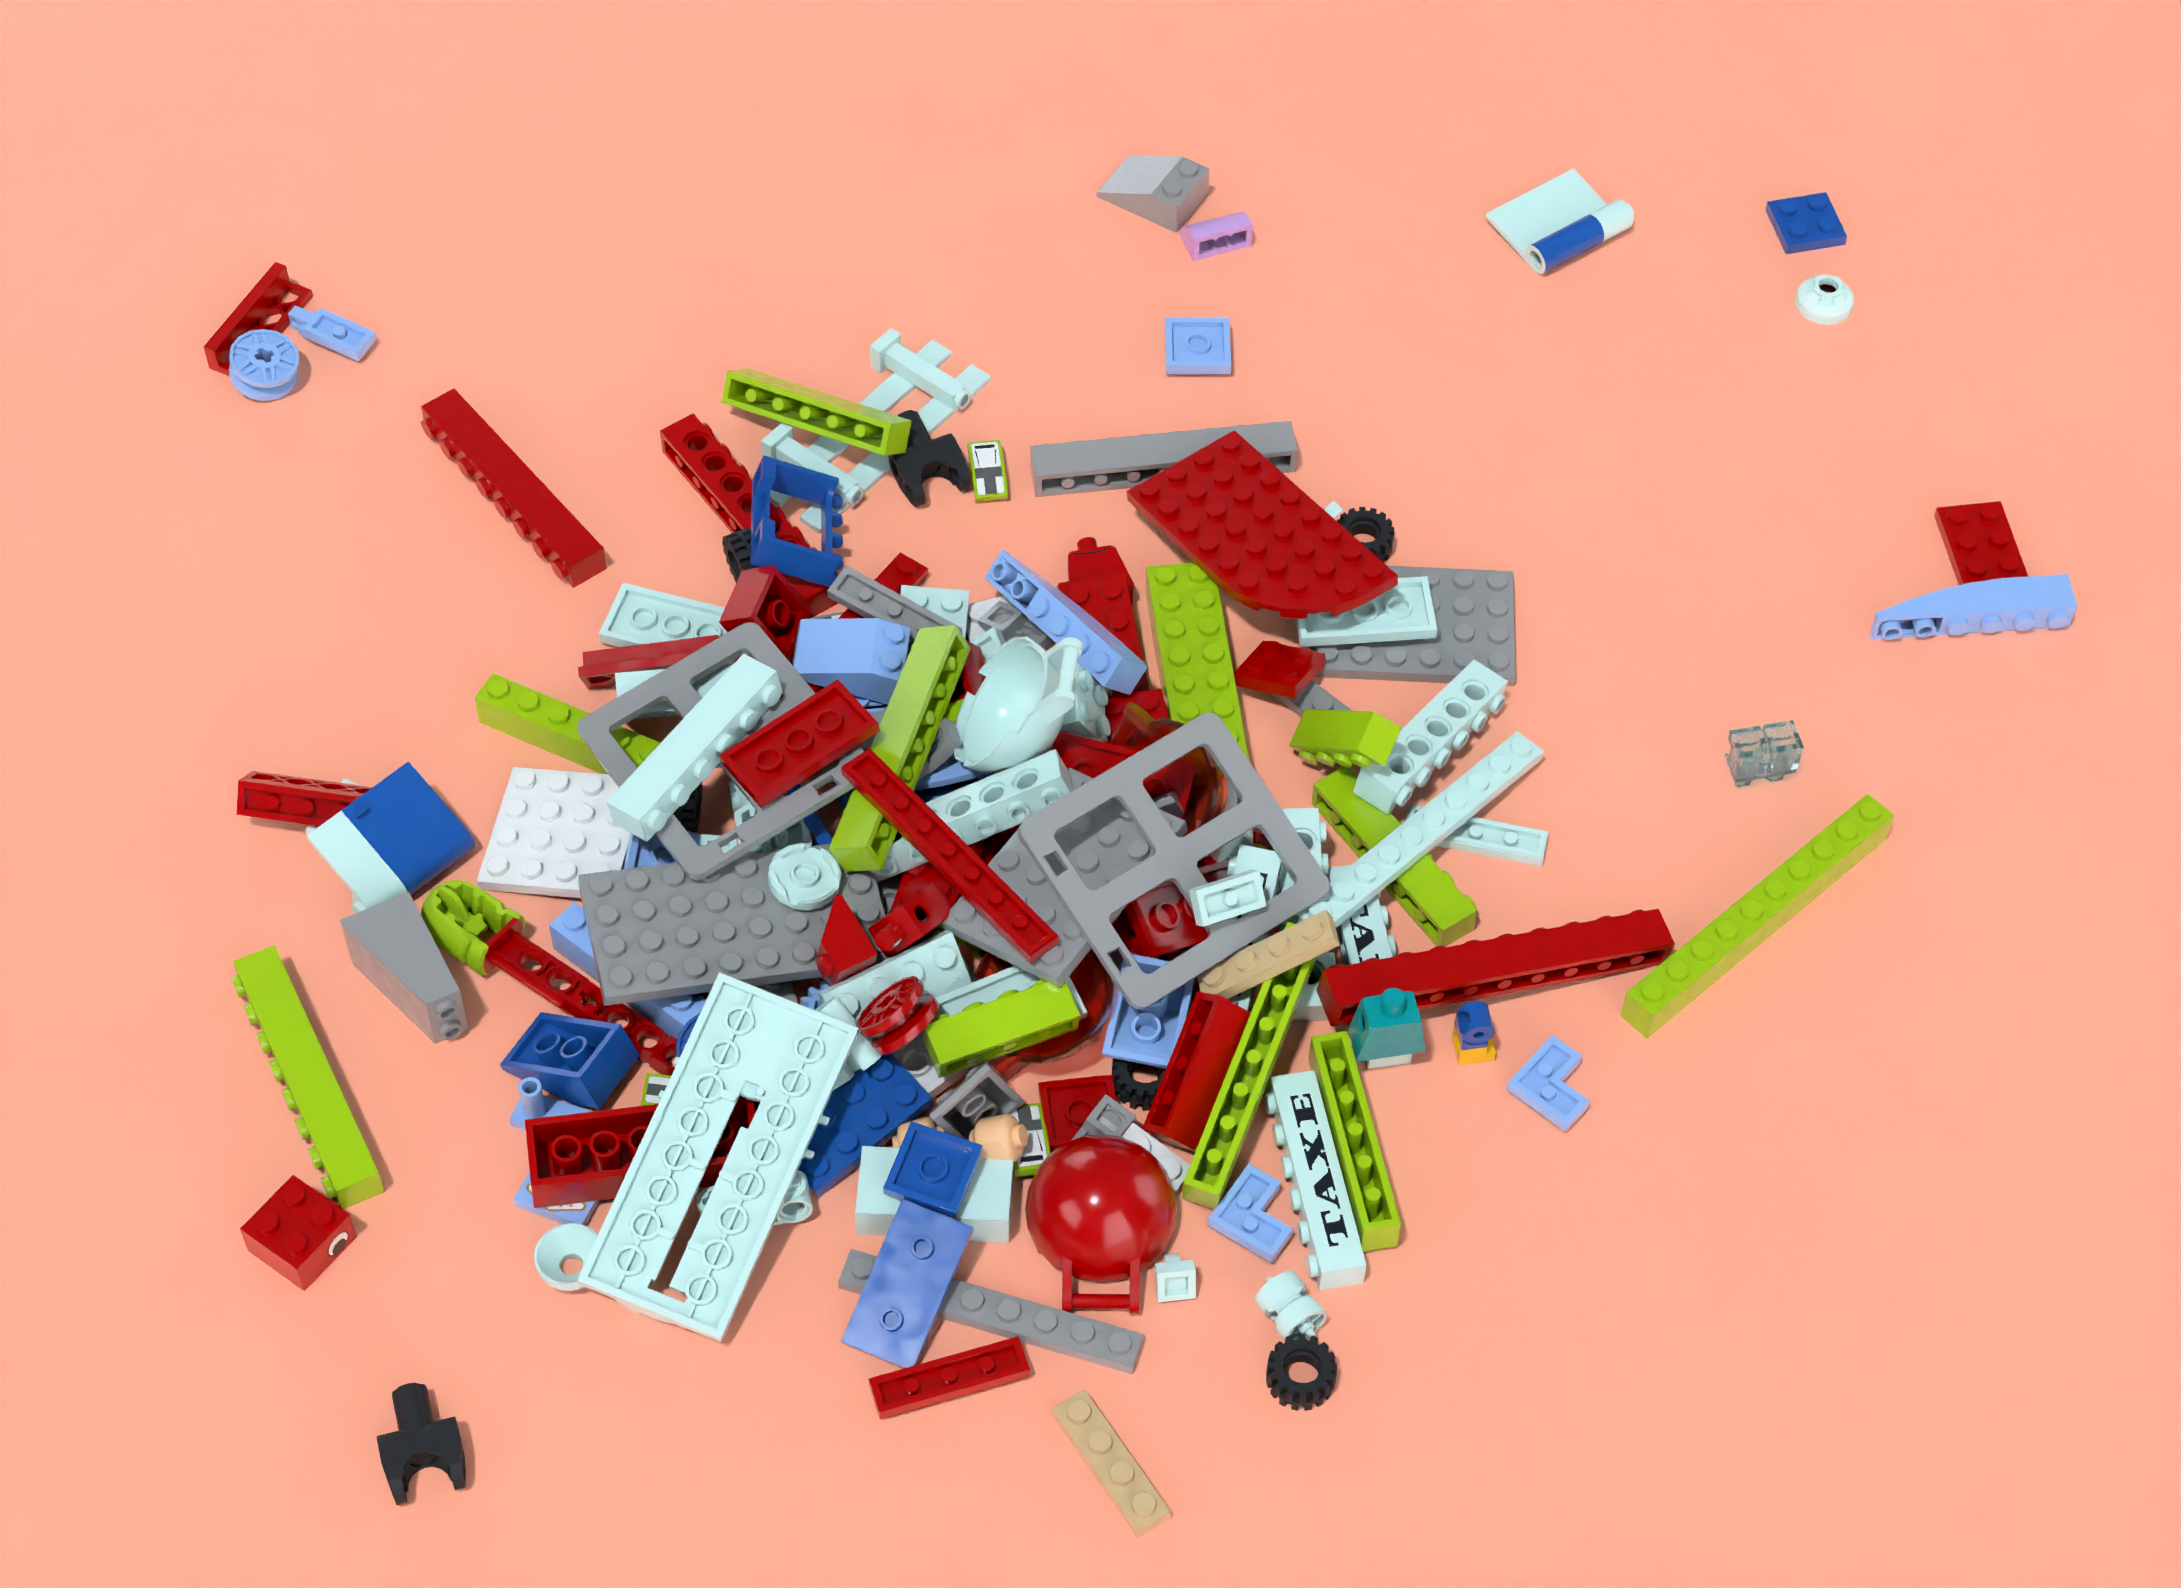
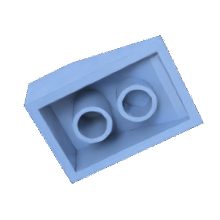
[792,618,910,705]
[1102,954,1196,1068]

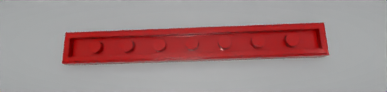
[841,748,1059,964]

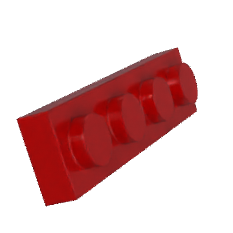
[868,1336,1030,1419]

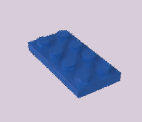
[798,1053,935,1198]

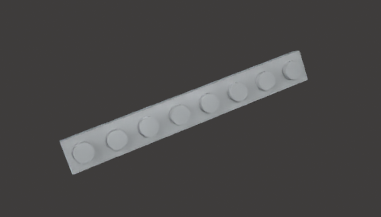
[838,1249,1144,1374]

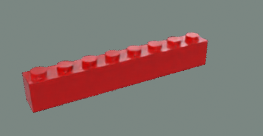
[421,388,607,588]

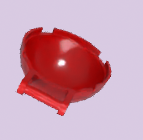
[1025,1134,1177,1314]

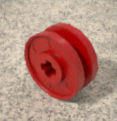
[856,976,939,1055]

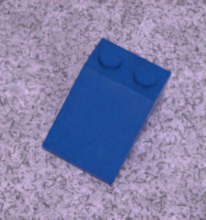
[500,1012,640,1109]

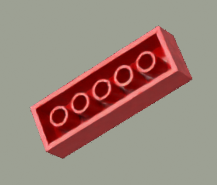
[525,1095,755,1208]

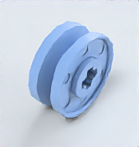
[229,329,299,401]

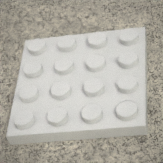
[476,767,630,898]

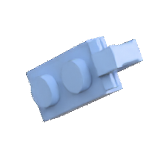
[288,305,376,361]

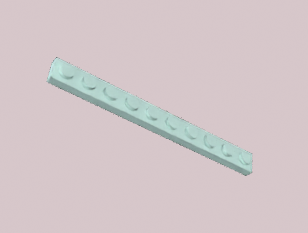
[1291,731,1544,928]

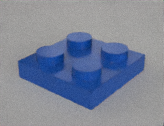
[1765,192,1847,254]
[883,1121,983,1219]

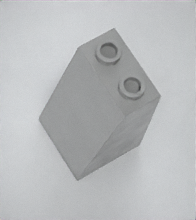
[340,891,469,1044]

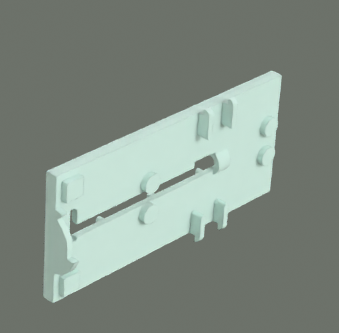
[577,972,859,1342]

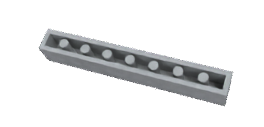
[1030,421,1298,497]

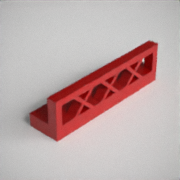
[203,262,313,376]
[578,635,719,689]
[236,771,372,826]

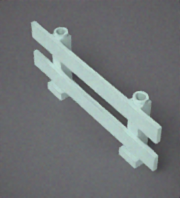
[761,328,991,534]

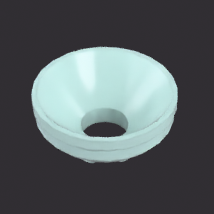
[1795,274,1854,325]
[534,1223,598,1291]

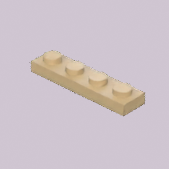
[1197,910,1340,999]
[1051,1389,1171,1538]

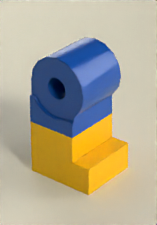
[1451,1001,1496,1066]

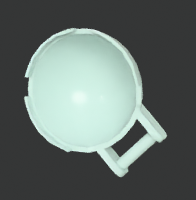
[954,636,1083,773]

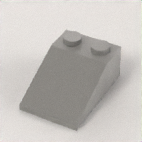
[1096,155,1210,233]
[929,1060,1025,1141]

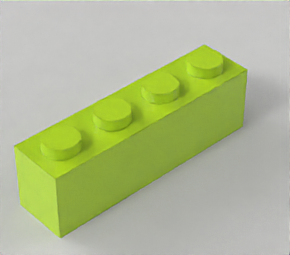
[1289,709,1402,769]
[922,979,1080,1078]

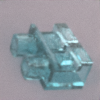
[1725,720,1804,787]

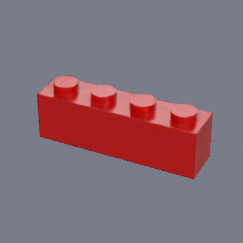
[1142,991,1251,1151]

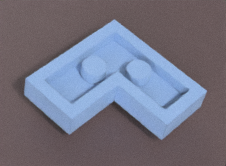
[1506,1035,1590,1132]
[1207,1164,1293,1263]

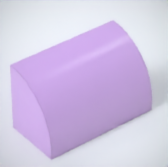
[1179,211,1253,261]

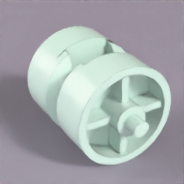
[1255,1270,1327,1341]

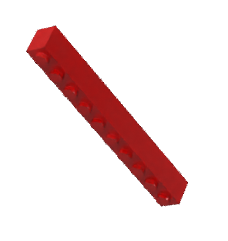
[1316,909,1675,1026]

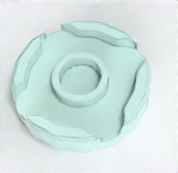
[767,843,841,911]

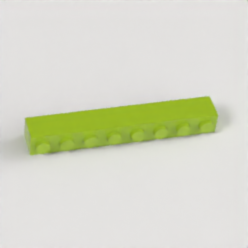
[829,625,971,872]
[1182,922,1318,1210]
[231,945,384,1209]

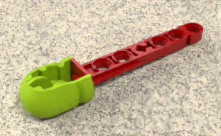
[421,880,678,1076]

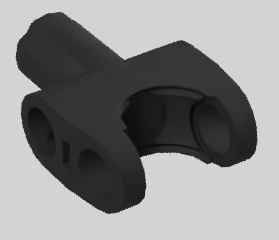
[888,410,970,507]
[376,1382,466,1505]

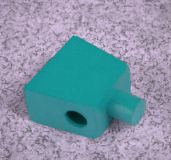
[1348,988,1426,1062]

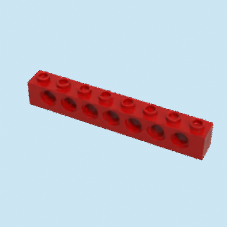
[660,413,839,619]

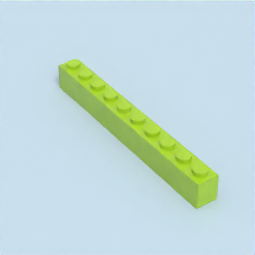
[1620,793,1895,1039]

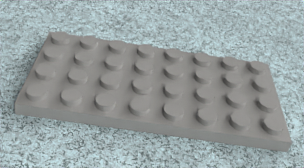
[578,844,888,1006]

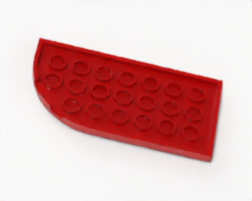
[1126,430,1398,619]

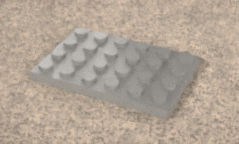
[1309,565,1516,686]
[941,768,1188,988]

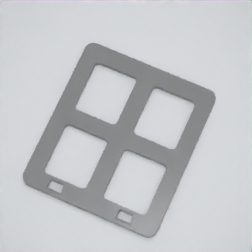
[577,622,864,880]
[1018,713,1330,1009]

